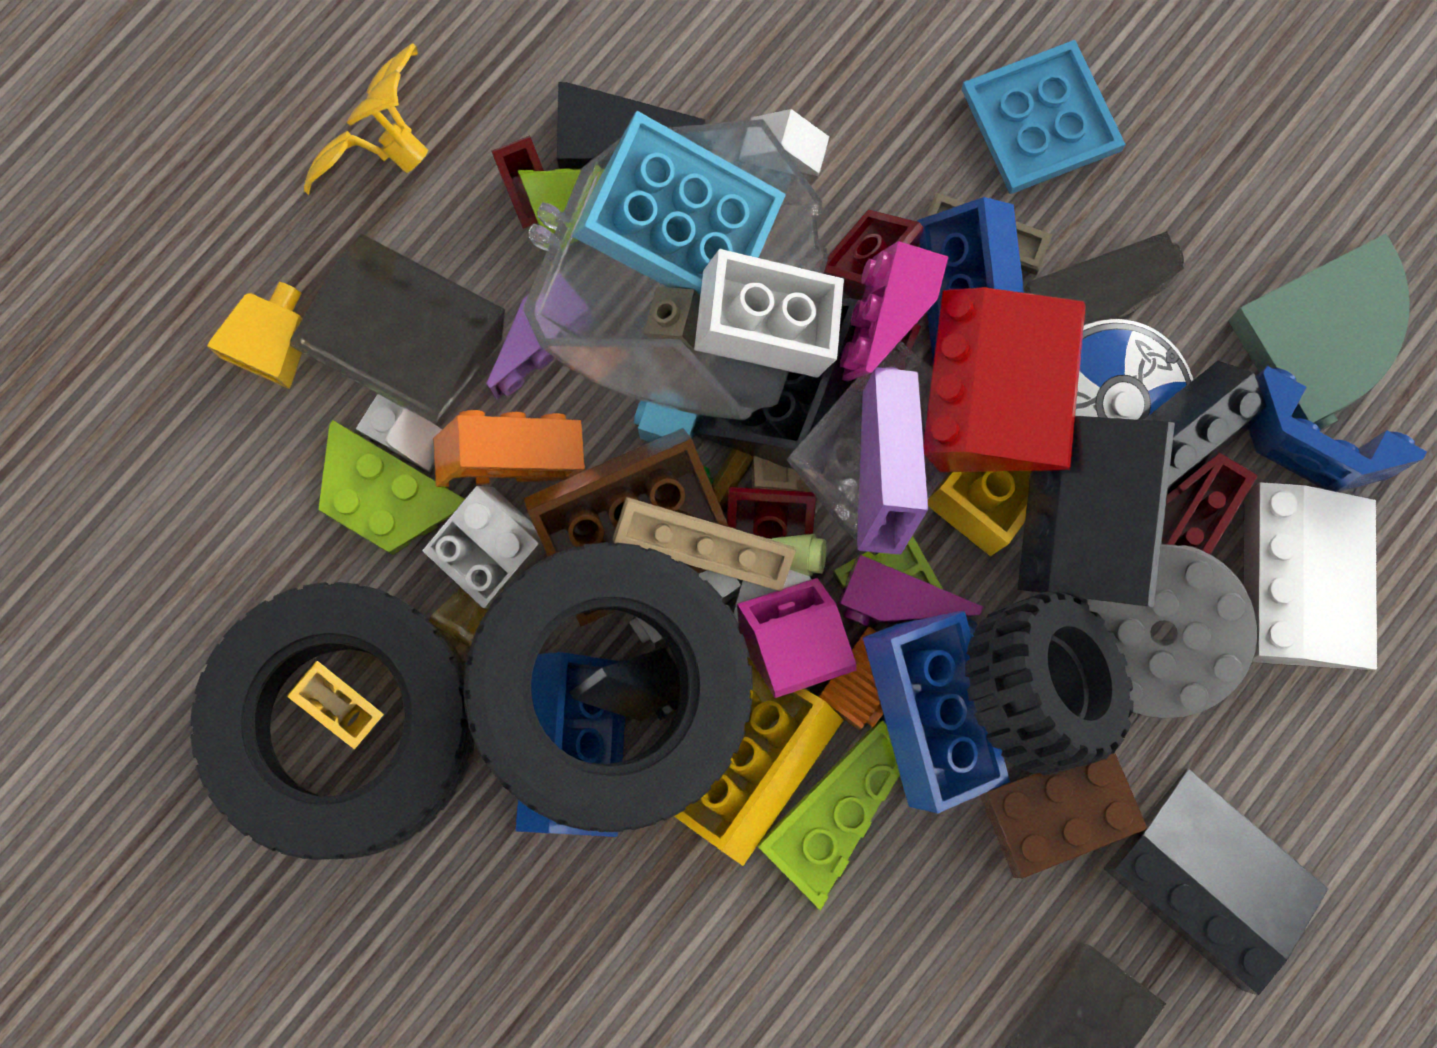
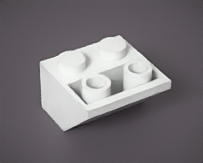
[422,486,546,608]

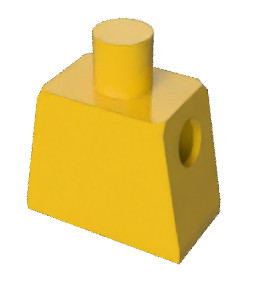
[207,282,309,389]
[287,661,384,750]

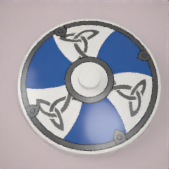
[1075,319,1193,420]

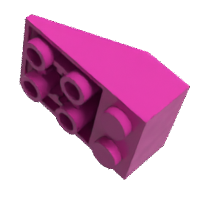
[840,241,948,381]

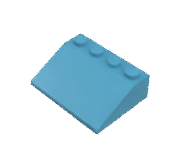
[572,111,786,295]

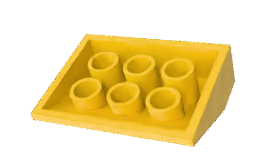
[674,657,844,866]

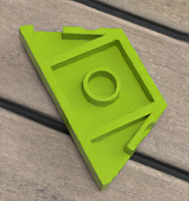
[318,420,465,555]

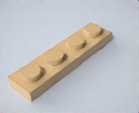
[613,497,796,591]

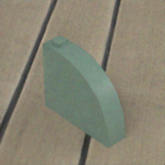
[1228,233,1410,431]

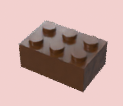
[980,753,1148,879]

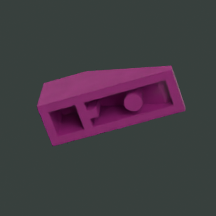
[837,555,983,627]

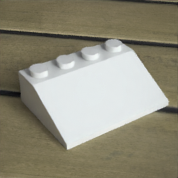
[1244,482,1377,670]

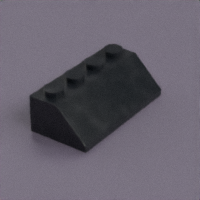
[1144,361,1267,495]

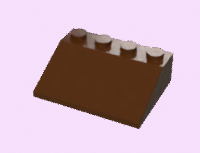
[524,428,729,627]

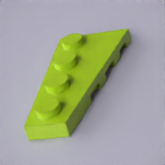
[757,720,900,911]

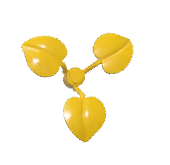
[304,43,428,195]

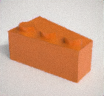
[433,410,585,487]

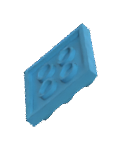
[961,40,1126,194]

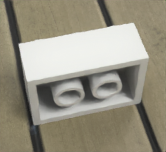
[694,249,844,378]

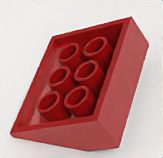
[923,287,1086,472]

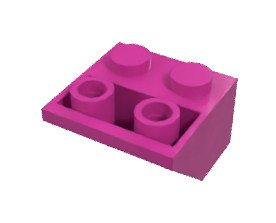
[737,578,856,698]

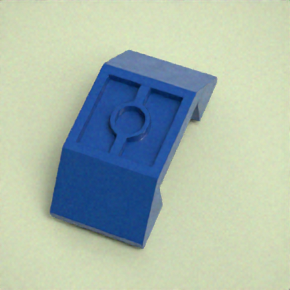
[1248,366,1427,492]

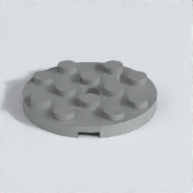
[1080,544,1257,718]

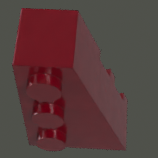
[1161,453,1258,554]

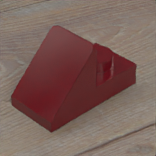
[491,135,544,229]

